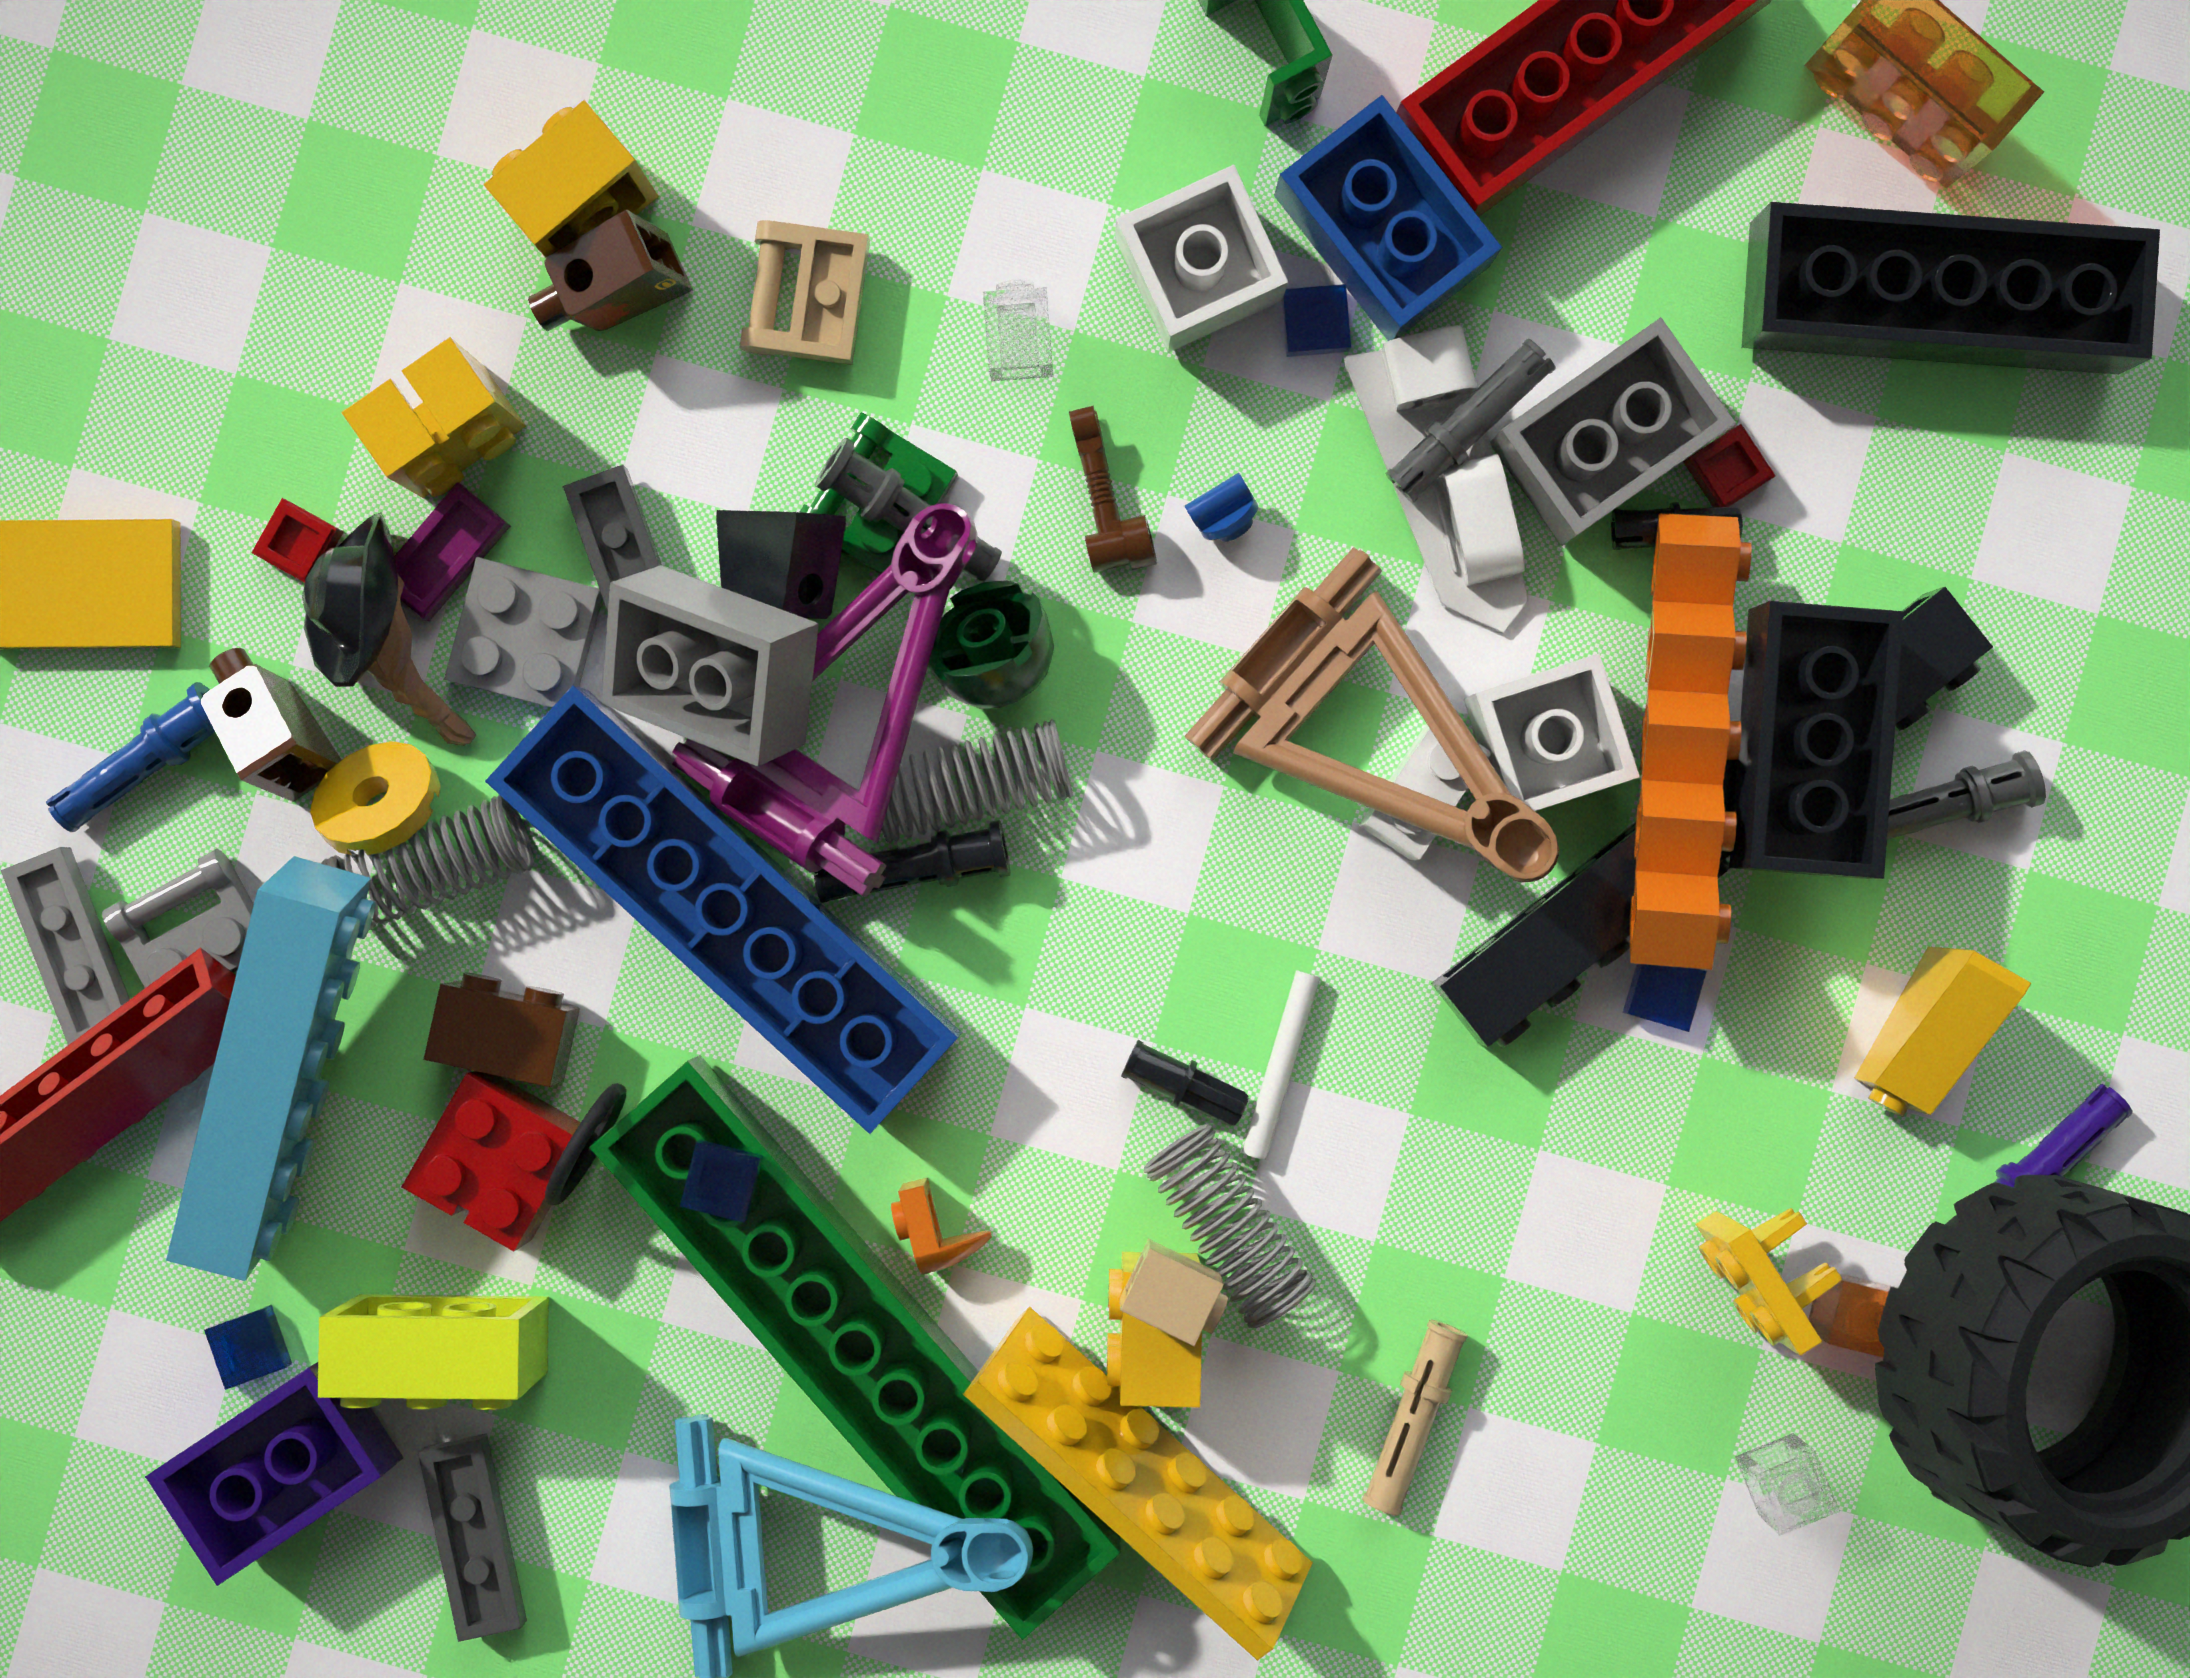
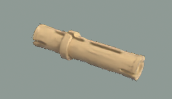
[1362,1319,1468,1516]

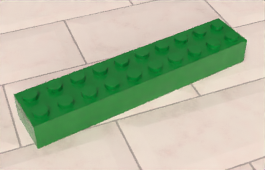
[589,1055,1121,1640]

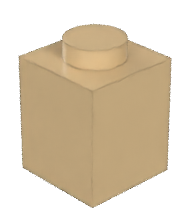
[1119,1238,1228,1346]

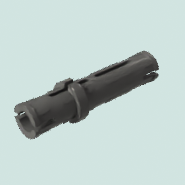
[1385,339,1556,503]

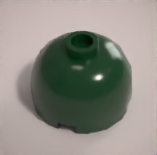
[928,580,1054,709]

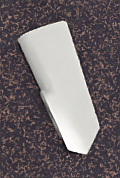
[1344,325,1529,633]

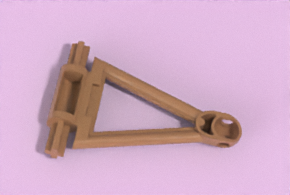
[1184,547,1559,882]

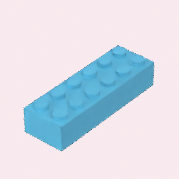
[166,856,376,1281]

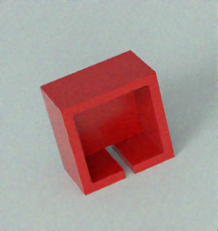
[401,1071,581,1252]

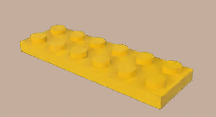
[963,1306,1313,1661]

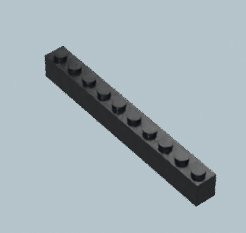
[1431,587,1993,1047]

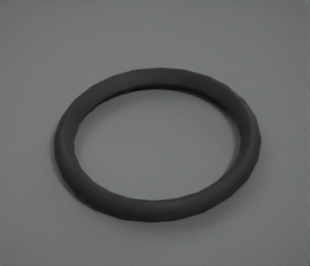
[545,1083,626,1206]

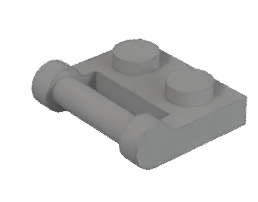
[102,849,254,988]

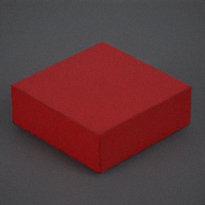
[1683,424,1776,508]
[251,498,344,583]

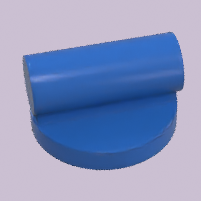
[1184,472,1258,542]

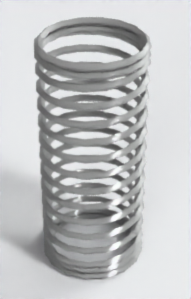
[882,719,1073,843]
[321,795,534,930]
[1143,1124,1316,1328]

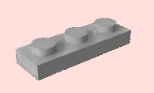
[0,847,130,1045]

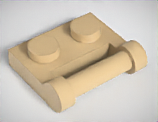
[739,220,870,365]

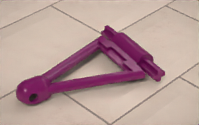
[672,503,978,897]

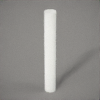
[1242,970,1321,1160]

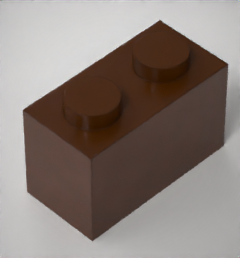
[423,972,580,1087]

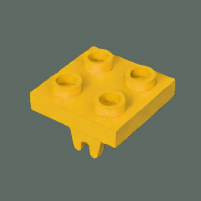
[1695,1208,1842,1356]

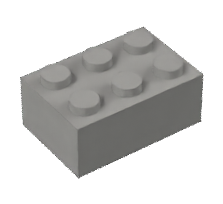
[1490,317,1736,546]
[601,565,819,766]

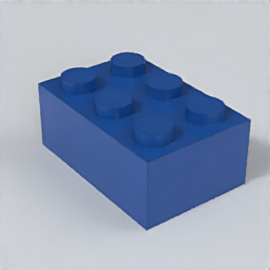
[1274,95,1503,341]

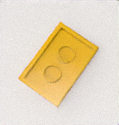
[0,519,181,649]

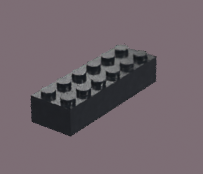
[1741,202,2160,375]

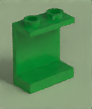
[1198,0,1333,126]

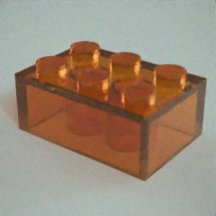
[1805,0,2044,188]

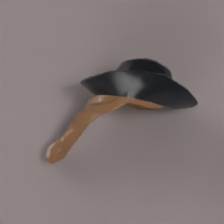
[302,512,476,746]

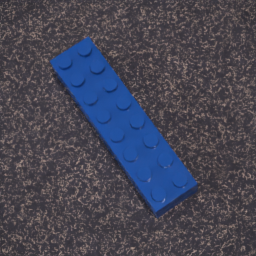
[485,685,962,1134]

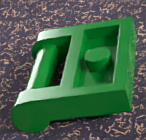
[799,412,958,575]

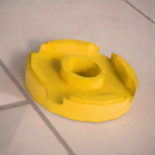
[310,741,441,855]

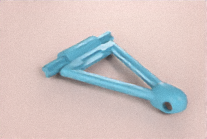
[669,1414,1033,1678]

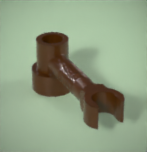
[1069,406,1157,573]

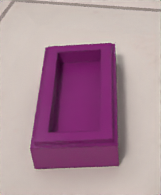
[394,482,511,622]

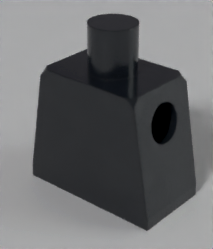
[716,510,846,619]

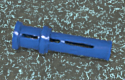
[46,682,216,832]

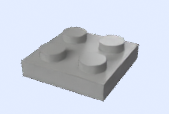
[444,557,603,708]

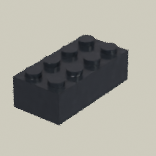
[1729,601,1904,879]

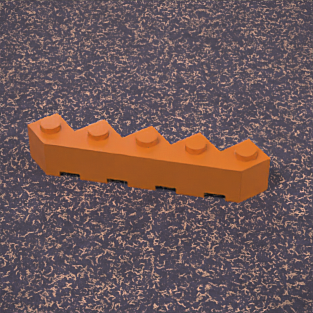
[1630,513,1752,970]

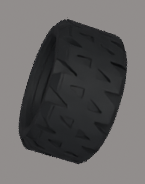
[1875,1175,2190,1567]

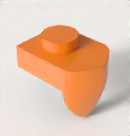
[891,1177,992,1275]

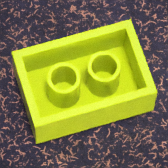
[318,1294,549,1410]

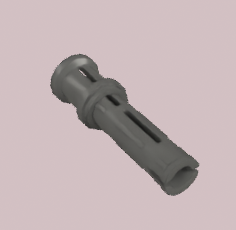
[815,438,1002,584]
[1887,750,2046,840]

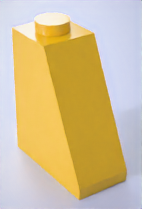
[1854,946,2031,1117]

